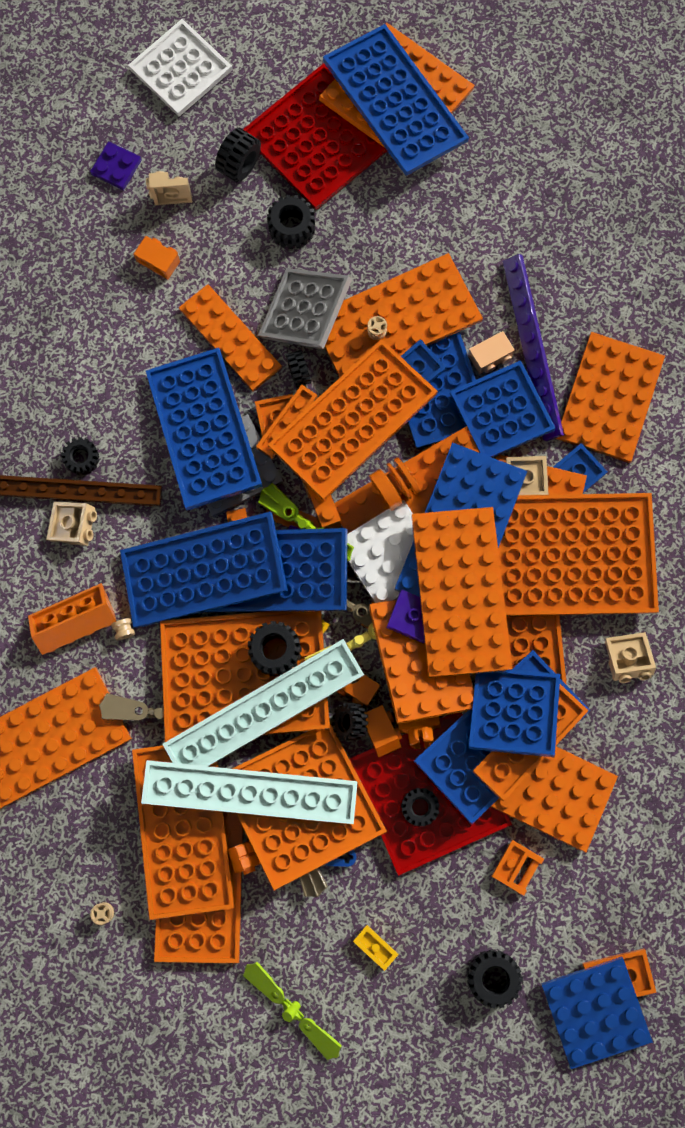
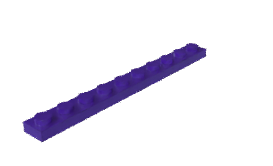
[503,254,564,441]

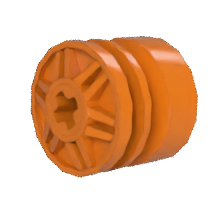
[369,457,420,511]

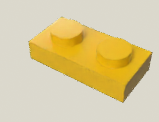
[353,925,399,971]

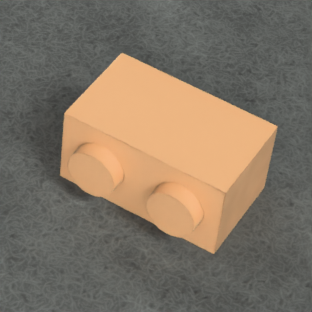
[468,331,515,374]

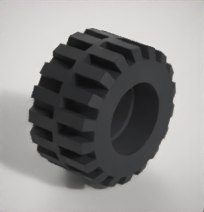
[215,128,261,183]
[267,195,315,249]
[248,621,302,676]
[467,949,523,1009]

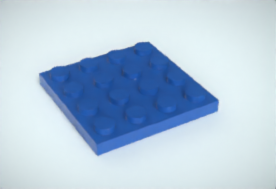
[450,361,556,458]
[469,670,560,757]
[541,957,653,1069]

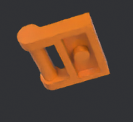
[491,839,544,896]

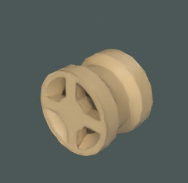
[367,316,387,340]
[111,618,135,640]
[90,902,114,925]

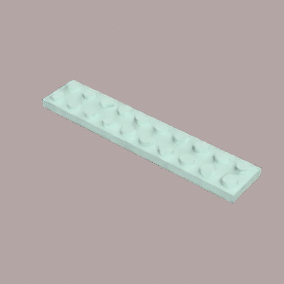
[163,639,364,766]
[141,760,357,824]

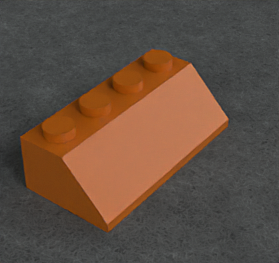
[28,583,117,655]

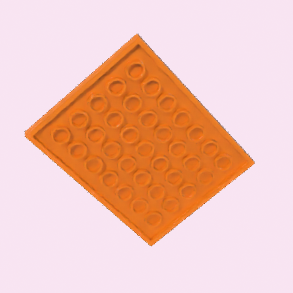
[498,493,659,616]
[160,611,330,742]

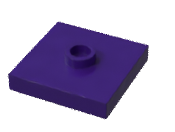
[386,589,425,644]

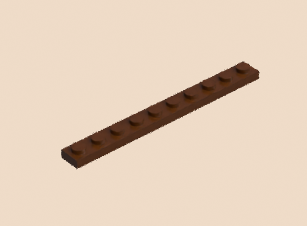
[0,475,163,507]

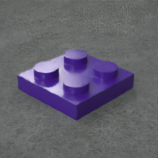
[90,141,142,190]

